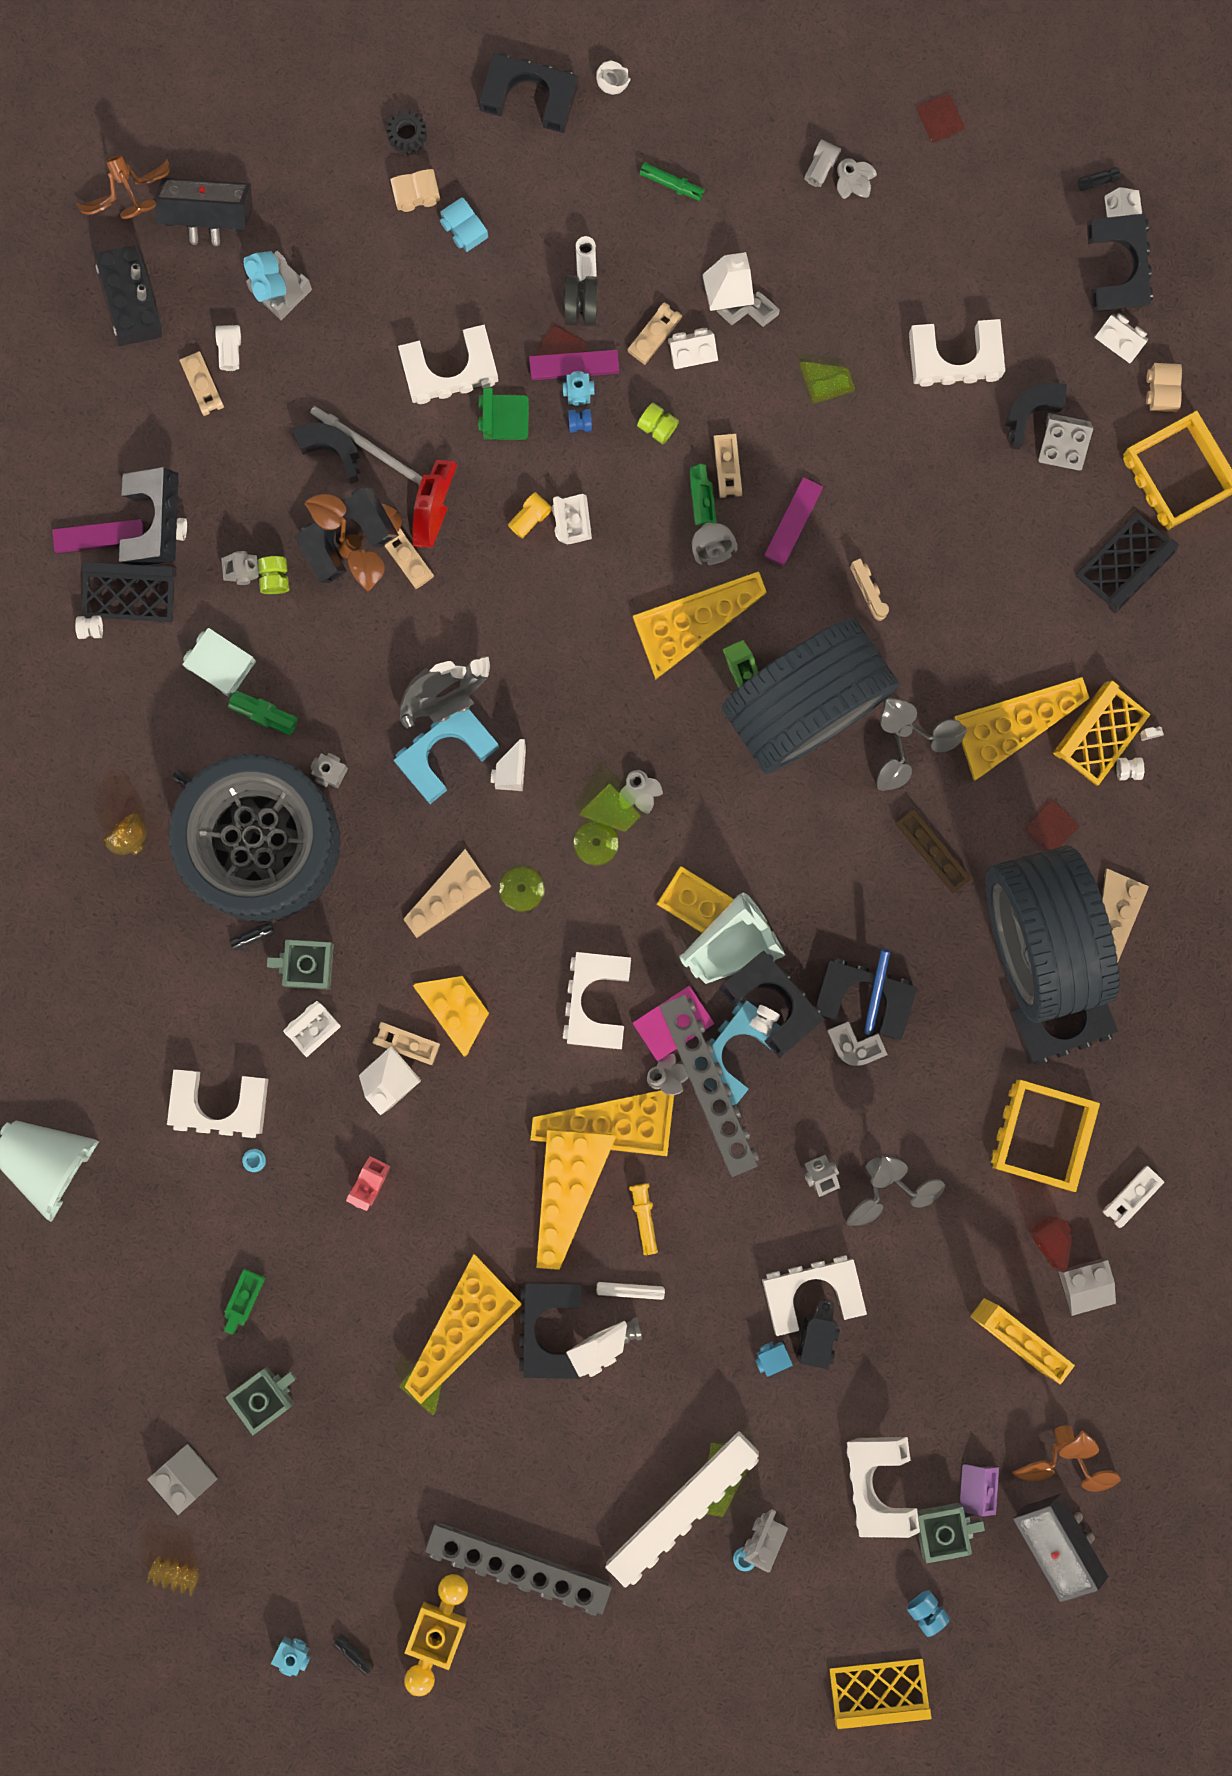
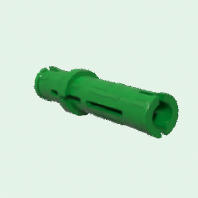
[640,162,705,202]

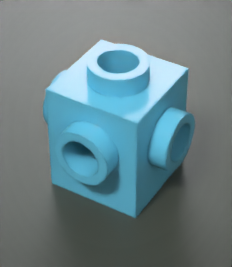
[563,371,594,406]
[271,1637,310,1676]

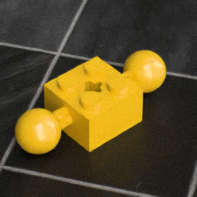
[404,1574,468,1696]

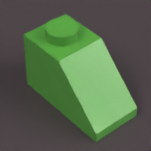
[723,640,758,688]

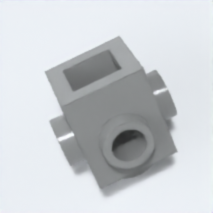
[221,551,259,585]
[310,753,348,789]
[804,1155,840,1197]

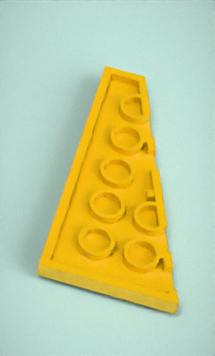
[633,572,766,680]
[953,678,1089,781]
[530,1090,674,1156]
[537,1129,616,1270]
[405,1254,522,1404]

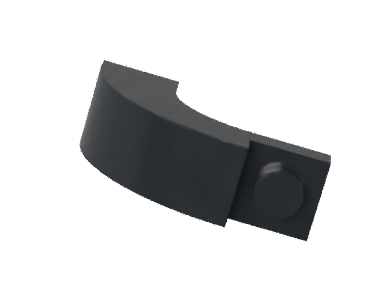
[1005,383,1067,450]
[293,423,361,484]

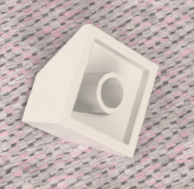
[703,252,754,311]
[491,739,526,791]
[359,1046,421,1115]

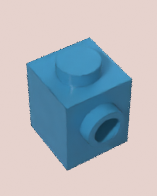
[755,1342,793,1377]

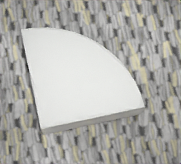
[1140,726,1164,741]

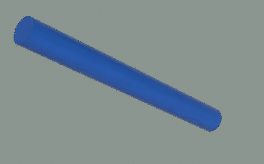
[864,949,890,1035]

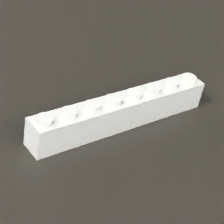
[606,1431,759,1588]

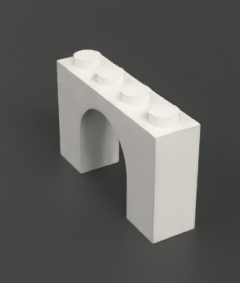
[909,319,1005,386]
[398,325,498,404]
[563,952,631,1049]
[167,1070,268,1138]
[762,1255,867,1336]
[847,1437,920,1538]

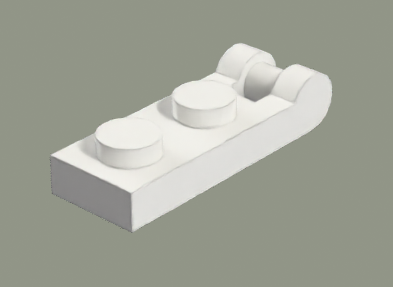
[1102,1166,1164,1228]

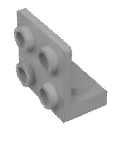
[1038,413,1093,470]
[743,1509,788,1572]

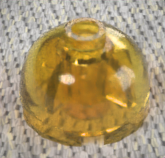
[101,812,147,855]

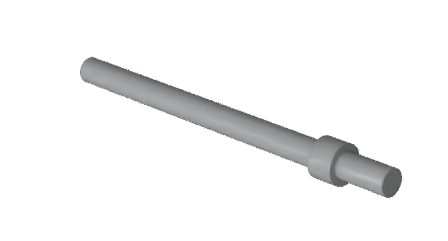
[310,406,422,485]

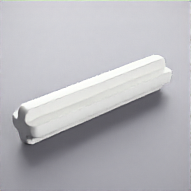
[596,1282,665,1300]

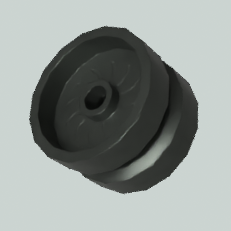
[563,275,598,326]

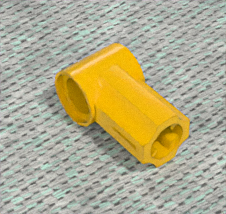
[508,492,552,538]

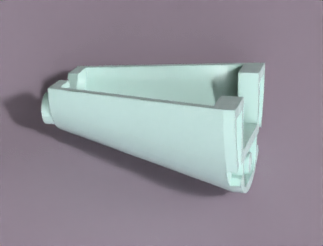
[680,892,785,984]
[0,1121,99,1222]

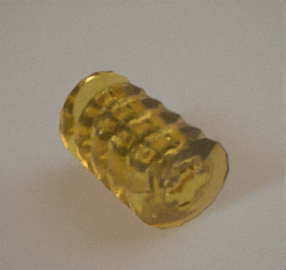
[146,1555,199,1596]

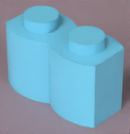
[440,197,488,252]
[244,251,286,302]

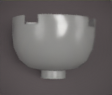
[692,523,737,565]

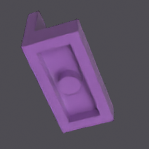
[960,1464,999,1516]

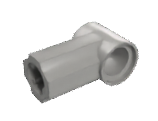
[804,139,841,187]

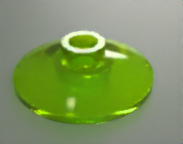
[574,821,619,866]
[499,867,544,912]

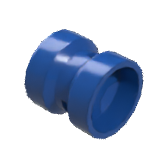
[568,409,592,433]

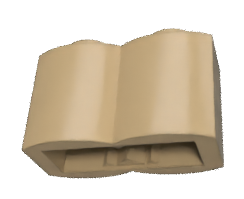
[390,169,440,212]
[1146,363,1182,412]

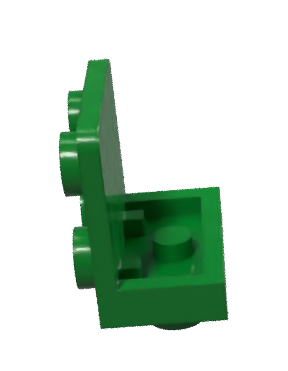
[479,388,529,440]

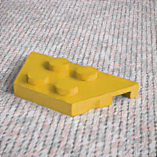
[413,976,489,1057]

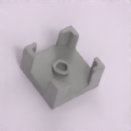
[246,251,312,320]

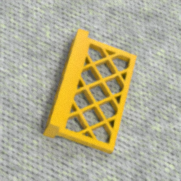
[1053,681,1150,786]
[829,1659,931,1729]

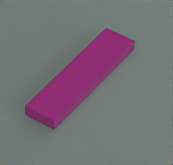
[529,350,620,380]
[764,477,823,567]
[52,519,144,553]

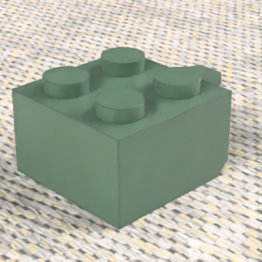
[267,940,334,990]
[225,1366,297,1436]
[917,1503,985,1563]

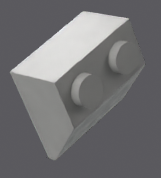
[1058,1259,1116,1316]
[147,1444,218,1515]

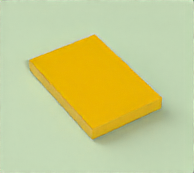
[657,866,734,933]

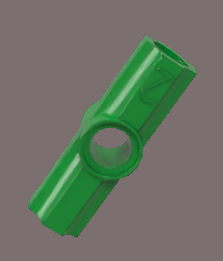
[228,690,298,736]

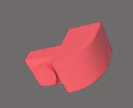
[346,1156,390,1211]

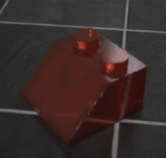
[1027,1216,1072,1273]

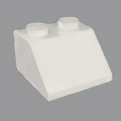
[567,1321,627,1377]

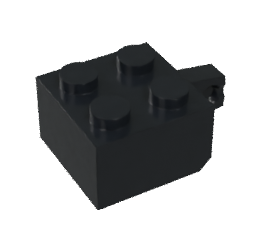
[796,1299,840,1369]

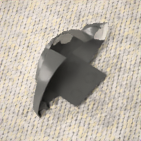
[399,657,490,731]

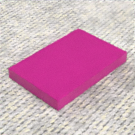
[632,986,714,1061]

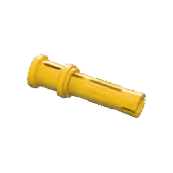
[629,1183,658,1255]

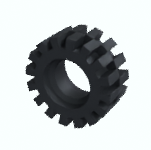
[386,109,427,155]

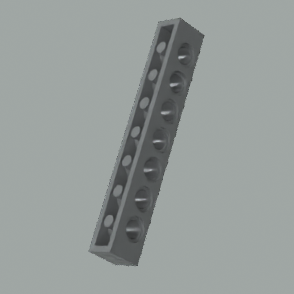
[659,995,759,1177]
[425,1521,612,1616]

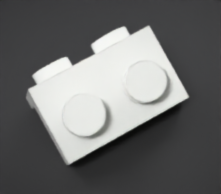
[1105,187,1142,217]
[1095,313,1149,363]
[668,328,718,369]
[552,494,592,544]
[283,1001,341,1057]

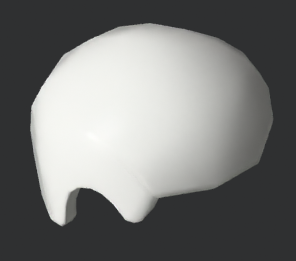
[596,61,630,95]

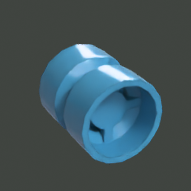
[906,1590,951,1637]

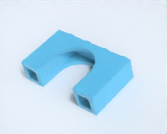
[394,709,499,804]
[694,1001,780,1106]

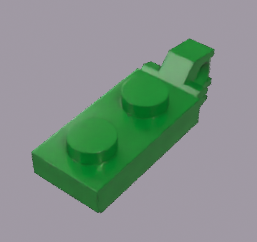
[690,464,717,526]
[224,1269,266,1335]

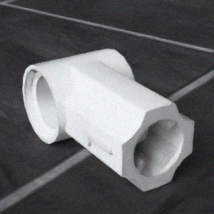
[576,236,596,285]
[216,325,241,371]

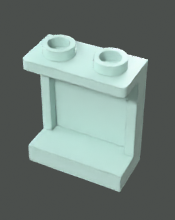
[182,628,256,698]

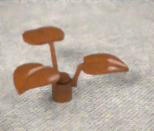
[77,155,170,219]
[304,494,402,591]
[1012,1425,1121,1492]

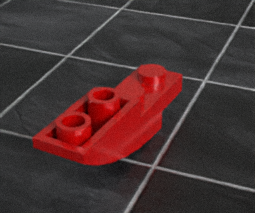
[413,460,457,547]

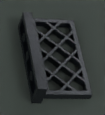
[1076,513,1179,614]
[82,562,177,622]

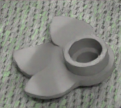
[837,158,877,199]
[620,770,663,814]
[647,1054,688,1095]

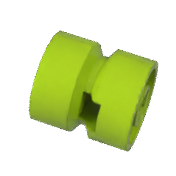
[637,402,679,444]
[257,556,289,594]

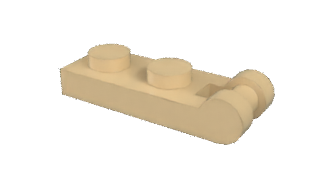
[628,302,682,365]
[180,351,224,416]
[714,434,742,498]
[385,529,434,589]
[850,559,889,621]
[373,1022,440,1065]

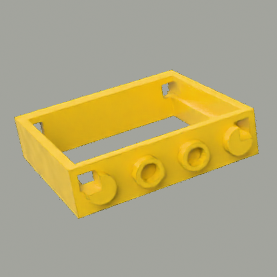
[1123,411,1232,530]
[991,1080,1100,1192]
[970,1299,1075,1385]

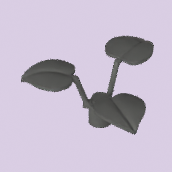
[876,697,967,791]
[846,1155,946,1226]

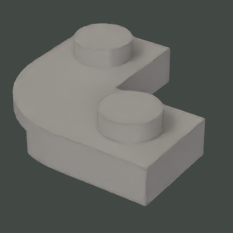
[717,292,780,327]
[827,1022,887,1066]

